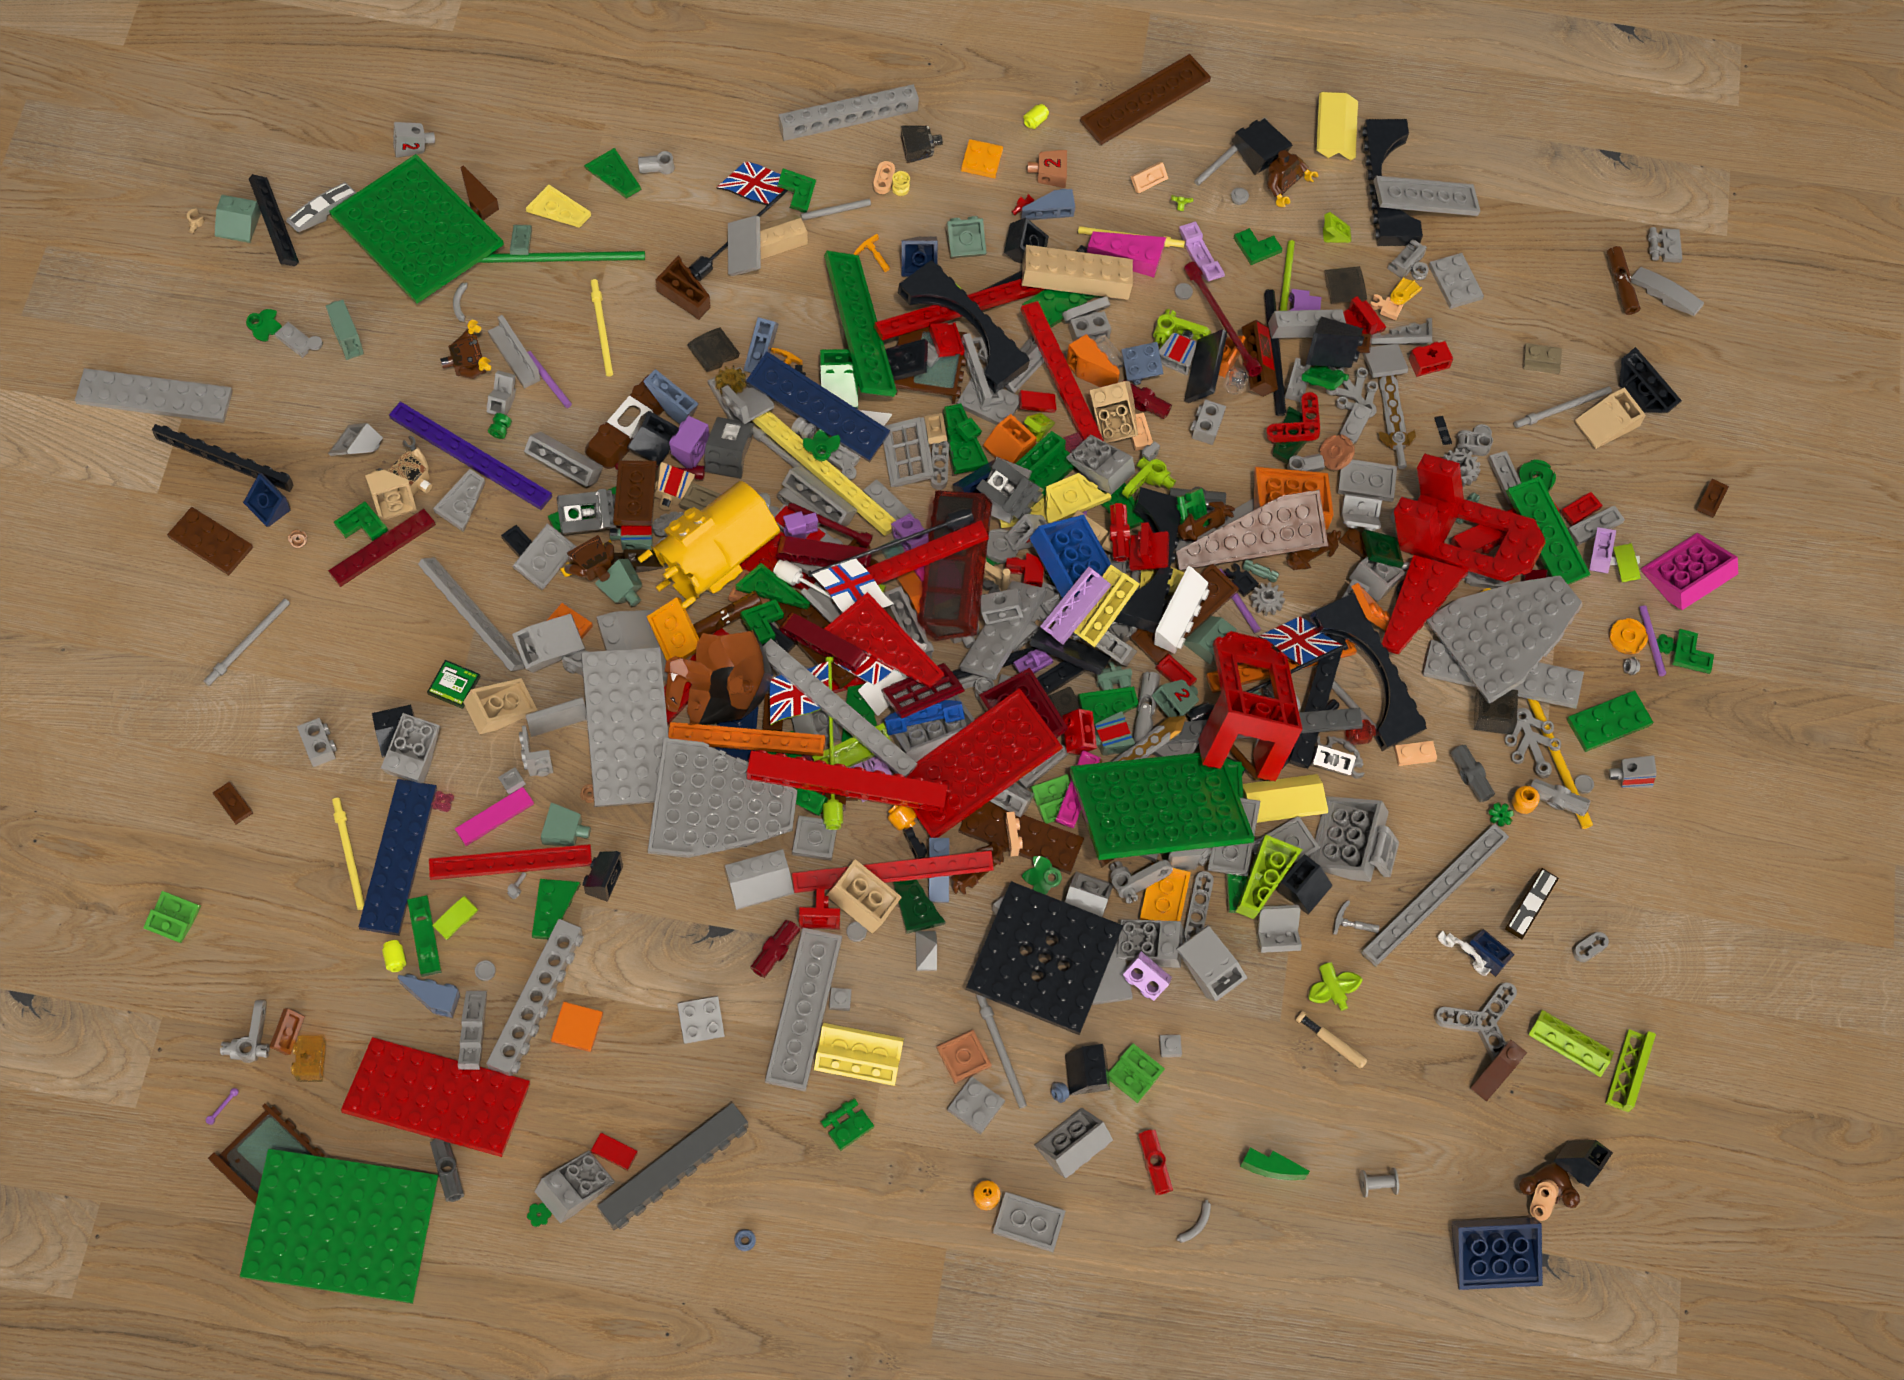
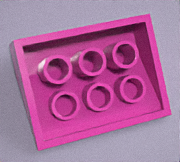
[1641,533,1738,610]

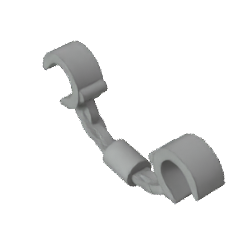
[1316,736,1365,779]

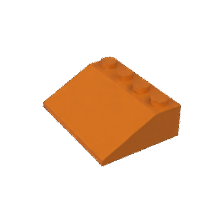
[1253,467,1334,530]

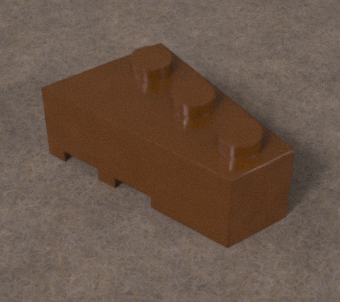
[655,255,711,320]

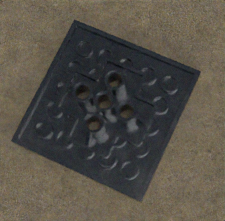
[966,881,1123,1035]

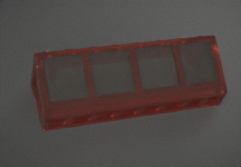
[918,490,993,641]

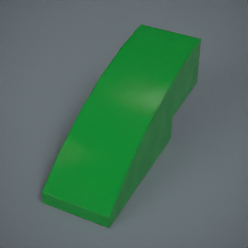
[1240,1147,1310,1180]

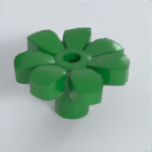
[1489,802,1514,827]

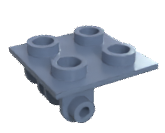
[1122,342,1164,385]

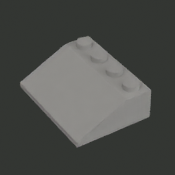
[597,610,668,681]
[884,695,975,762]
[1310,796,1389,882]

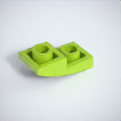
[1613,543,1641,582]
[432,896,479,940]

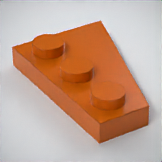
[1351,583,1391,631]

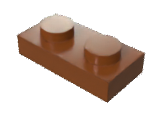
[269,1008,305,1055]

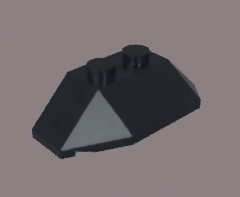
[1620,347,1682,413]

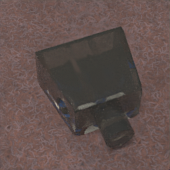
[900,125,943,164]

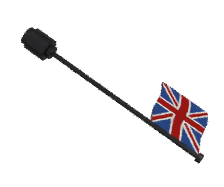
[688,162,788,281]
[1187,617,1349,721]

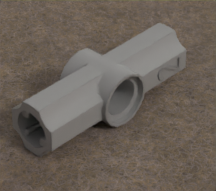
[1531,778,1591,817]

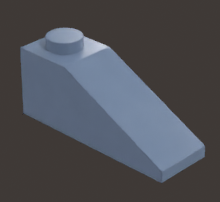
[1021,189,1075,220]
[743,317,779,373]
[643,369,699,424]
[928,838,949,903]

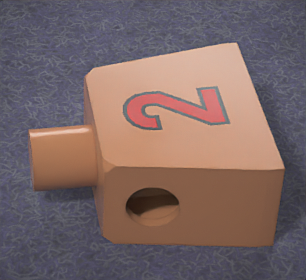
[1027,150,1067,188]

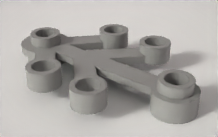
[1326,366,1378,419]
[1505,708,1561,778]

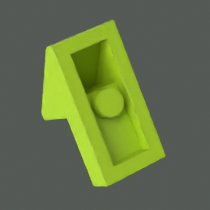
[1323,212,1351,243]
[1024,413,1056,442]

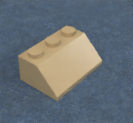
[760,214,808,259]
[365,470,417,521]
[826,859,901,934]

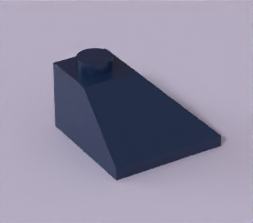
[901,236,938,277]

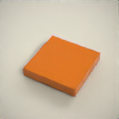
[551,1002,603,1052]

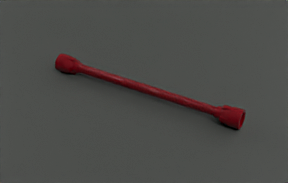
[1184,261,1262,377]

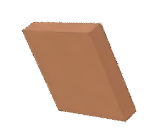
[936,1030,992,1084]

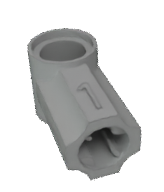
[638,151,675,174]
[1286,453,1325,472]

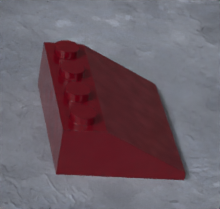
[979,668,1068,738]

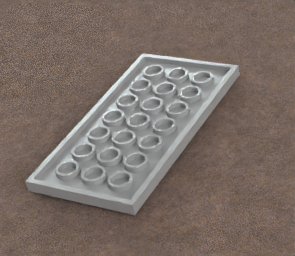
[581,647,669,807]

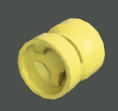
[892,171,910,196]

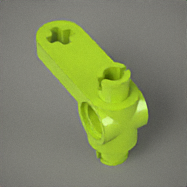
[1153,309,1211,348]
[1122,457,1176,499]

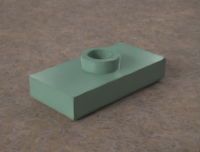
[510,225,532,255]

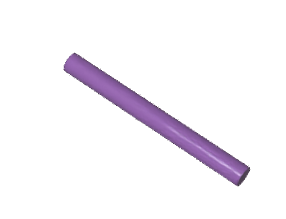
[527,351,572,408]
[1219,569,1261,633]
[1639,605,1666,676]

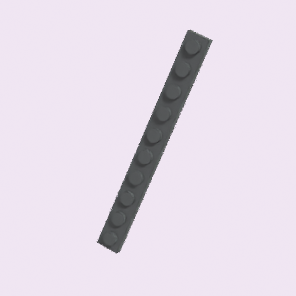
[1167,708,1363,744]

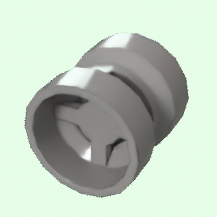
[791,417,817,439]
[974,676,994,701]

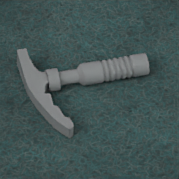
[1333,900,1379,935]

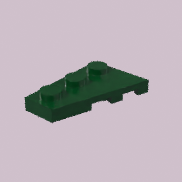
[1273,406,1314,464]
[893,879,946,934]

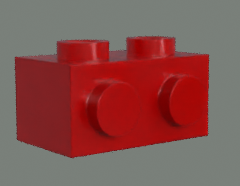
[1063,709,1097,755]

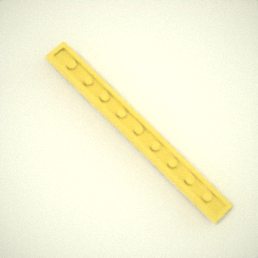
[752,411,896,536]

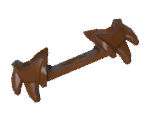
[1178,501,1235,541]
[1286,530,1341,570]
[951,841,1007,895]

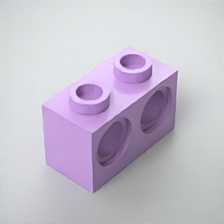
[1589,527,1616,573]
[1123,952,1172,1001]

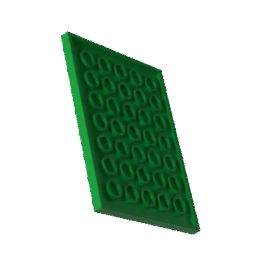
[329,154,504,304]
[1070,753,1255,860]
[240,1149,439,1304]

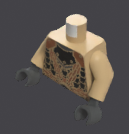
[376,436,433,495]

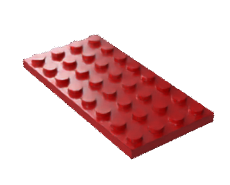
[906,688,1063,838]
[341,1037,530,1157]

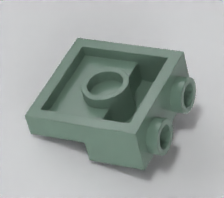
[946,216,987,258]

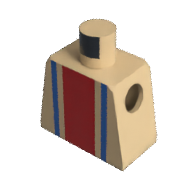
[654,462,695,510]

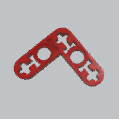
[1266,392,1320,443]

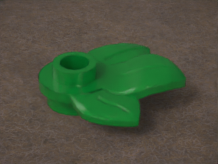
[246,309,282,342]
[803,429,840,461]
[1022,856,1062,895]

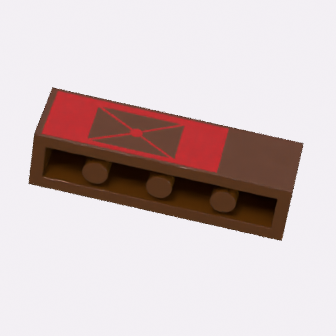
[1242,320,1278,397]

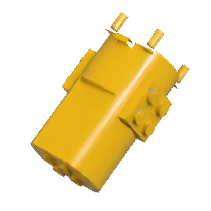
[637,481,780,609]

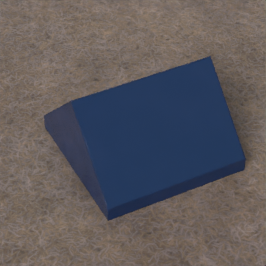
[243,473,291,527]
[1464,929,1515,977]

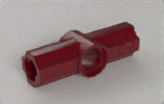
[1122,380,1172,419]
[750,920,800,978]

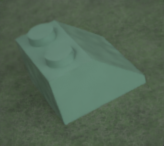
[214,195,261,243]
[1184,616,1237,664]

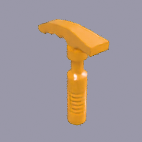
[853,234,890,272]
[771,348,803,365]

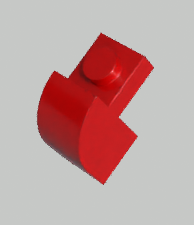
[1005,553,1044,587]

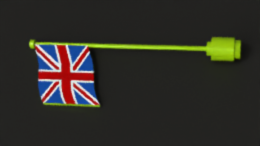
[770,657,843,830]

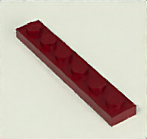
[328,509,436,587]

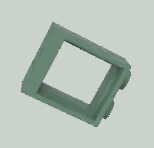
[326,300,364,360]

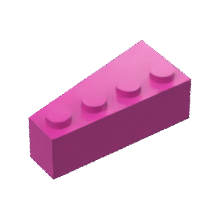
[1087,231,1167,278]

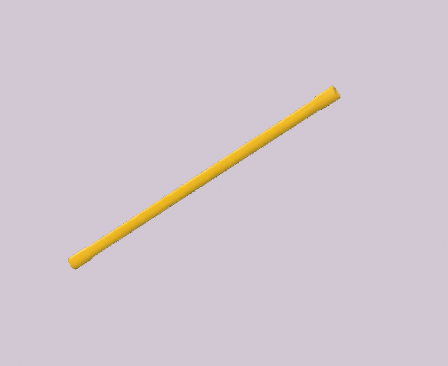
[1481,588,1593,829]

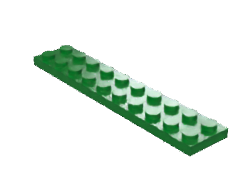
[824,250,897,397]

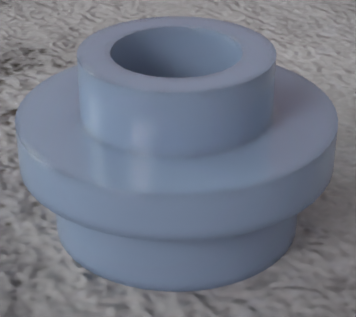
[1051,1082,1069,1103]
[734,1230,756,1251]

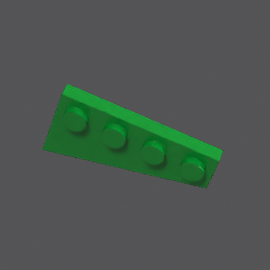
[943,403,989,475]

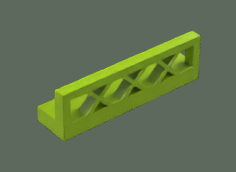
[812,723,891,768]
[1528,1010,1614,1077]
[1605,1029,1656,1113]

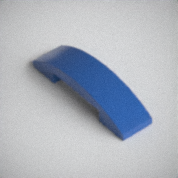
[885,700,965,736]

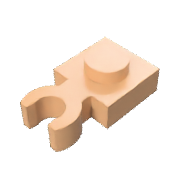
[1370,294,1404,321]

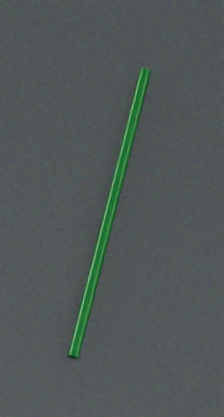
[478,251,645,263]

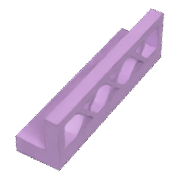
[1040,567,1111,644]

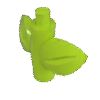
[1308,962,1363,1011]

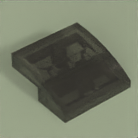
[1325,266,1367,304]
[687,327,740,372]

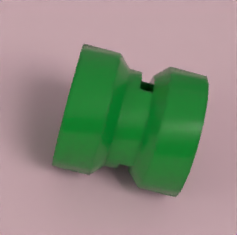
[488,413,512,439]

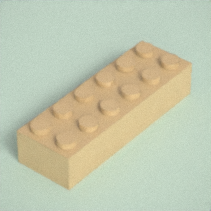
[1022,245,1133,300]

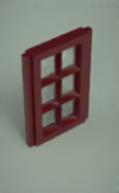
[881,663,965,719]

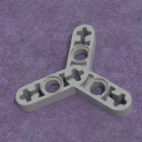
[1435,983,1517,1060]

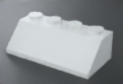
[1154,566,1210,654]

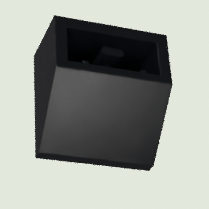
[627,411,679,466]
[1277,854,1333,915]
[1553,1140,1613,1187]

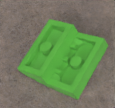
[1030,774,1081,824]
[143,891,201,943]
[1109,1043,1165,1103]

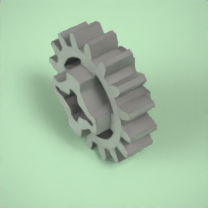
[1443,448,1481,487]

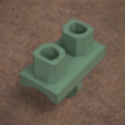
[1096,662,1132,691]

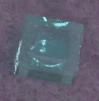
[881,538,905,559]

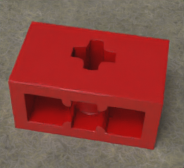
[1408,341,1453,377]

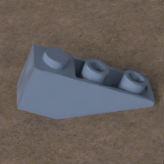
[398,974,460,1018]

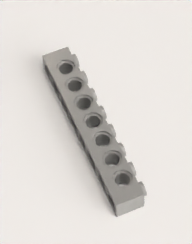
[779,84,919,141]
[486,919,584,1076]

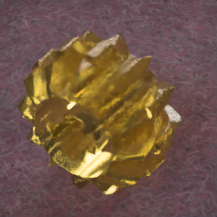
[715,365,747,395]

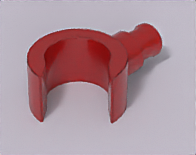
[1011,194,1034,216]

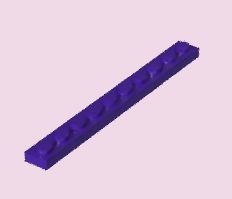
[389,401,552,510]

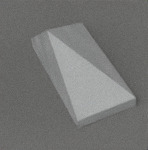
[916,931,937,971]

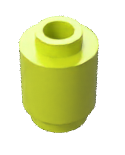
[1023,104,1049,129]
[382,940,406,972]

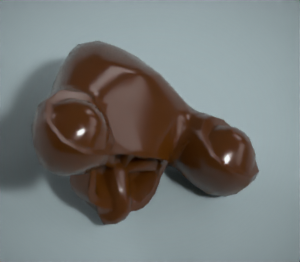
[1519,1162,1580,1208]

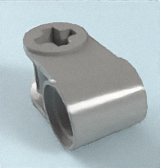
[1456,430,1493,456]

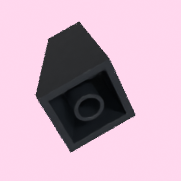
[1232,118,1293,175]
[1306,316,1365,368]

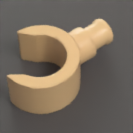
[187,208,205,234]

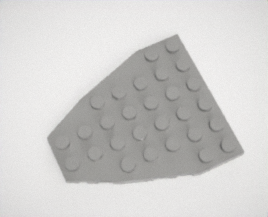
[1426,576,1583,704]
[648,738,797,858]

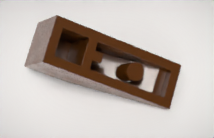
[461,165,499,220]
[1470,1040,1527,1102]

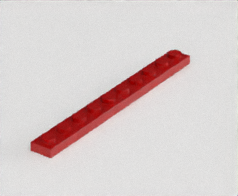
[874,279,1044,340]
[1020,301,1104,442]
[792,850,994,893]

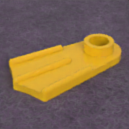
[1390,277,1422,305]

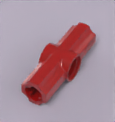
[1110,503,1130,562]
[1138,1130,1173,1195]

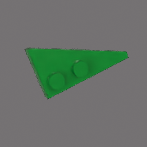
[735,563,810,610]

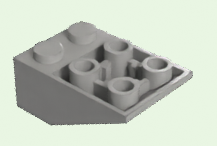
[1066,435,1135,495]
[512,614,585,673]
[381,713,440,784]
[1117,919,1184,968]
[1176,925,1247,1001]
[535,1151,615,1224]

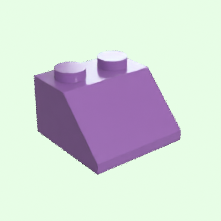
[669,416,710,468]

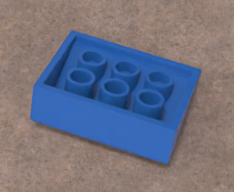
[1030,515,1112,599]

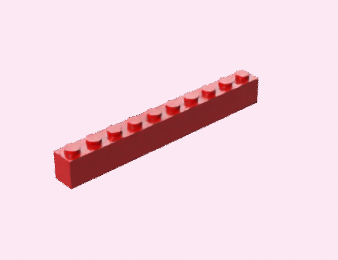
[747,750,948,813]

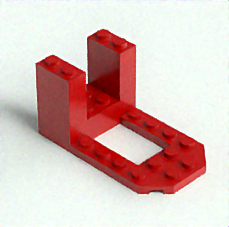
[1394,453,1545,582]
[1198,631,1303,781]

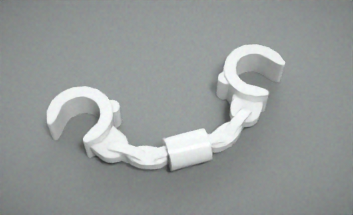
[1438,931,1491,976]

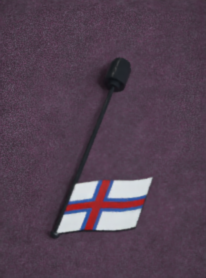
[808,507,974,613]

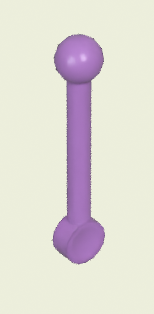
[206,1088,238,1125]

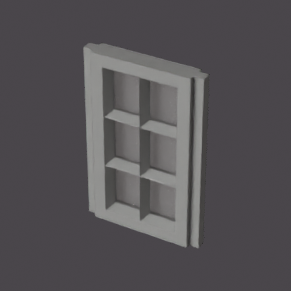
[883,417,935,487]

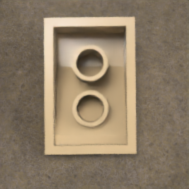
[463,678,538,735]

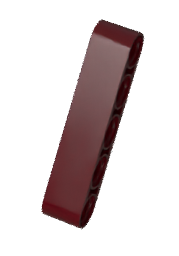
[776,536,872,568]
[779,612,867,672]

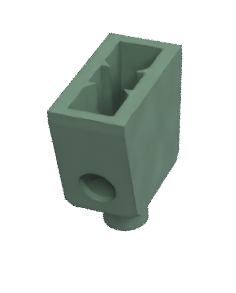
[595,559,642,607]
[541,803,591,846]

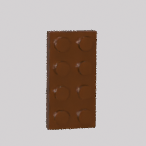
[613,460,657,526]
[167,507,253,576]

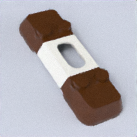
[585,375,664,469]

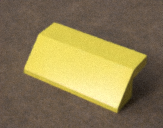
[1317,92,1358,161]
[1074,565,1140,647]
[1243,774,1328,823]
[814,1023,904,1086]

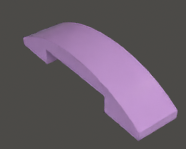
[1179,222,1225,281]

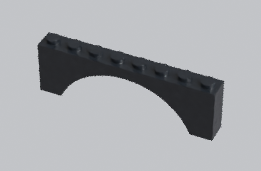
[1361,119,1423,246]
[898,260,1030,393]
[1114,487,1181,633]
[1310,593,1427,751]

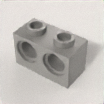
[1069,311,1111,342]
[1191,399,1226,445]
[1096,630,1137,667]
[297,718,337,767]
[990,783,1035,817]

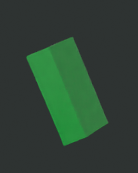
[1015,431,1075,507]

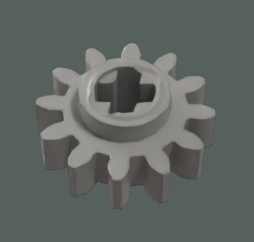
[1251,582,1285,616]

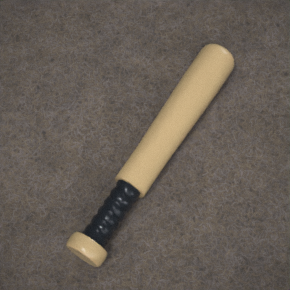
[1296,1011,1367,1068]

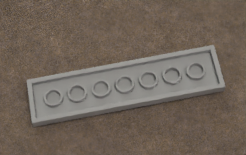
[75,368,233,423]
[1423,640,1584,709]
[765,928,842,1092]

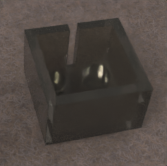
[1474,689,1518,735]

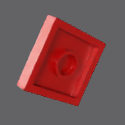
[1343,296,1386,335]
[1129,522,1169,571]
[799,889,840,930]

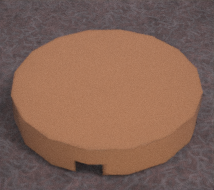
[1319,434,1355,471]

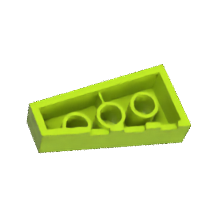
[1235,834,1303,919]

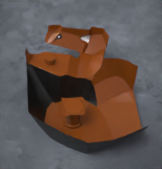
[664,627,773,725]

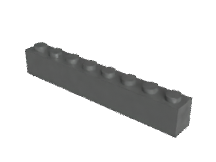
[597,1103,748,1230]

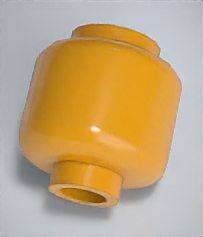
[1512,785,1540,814]
[888,805,917,831]
[973,1180,1001,1211]

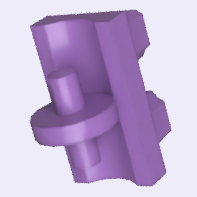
[1013,649,1053,673]

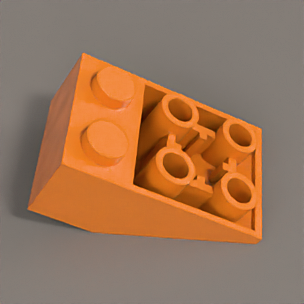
[1066,334,1120,387]

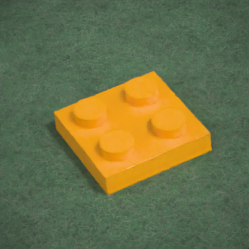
[961,139,1003,179]

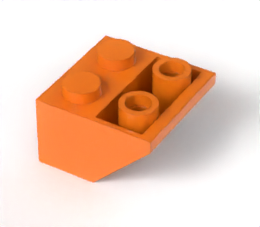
[983,414,1037,464]

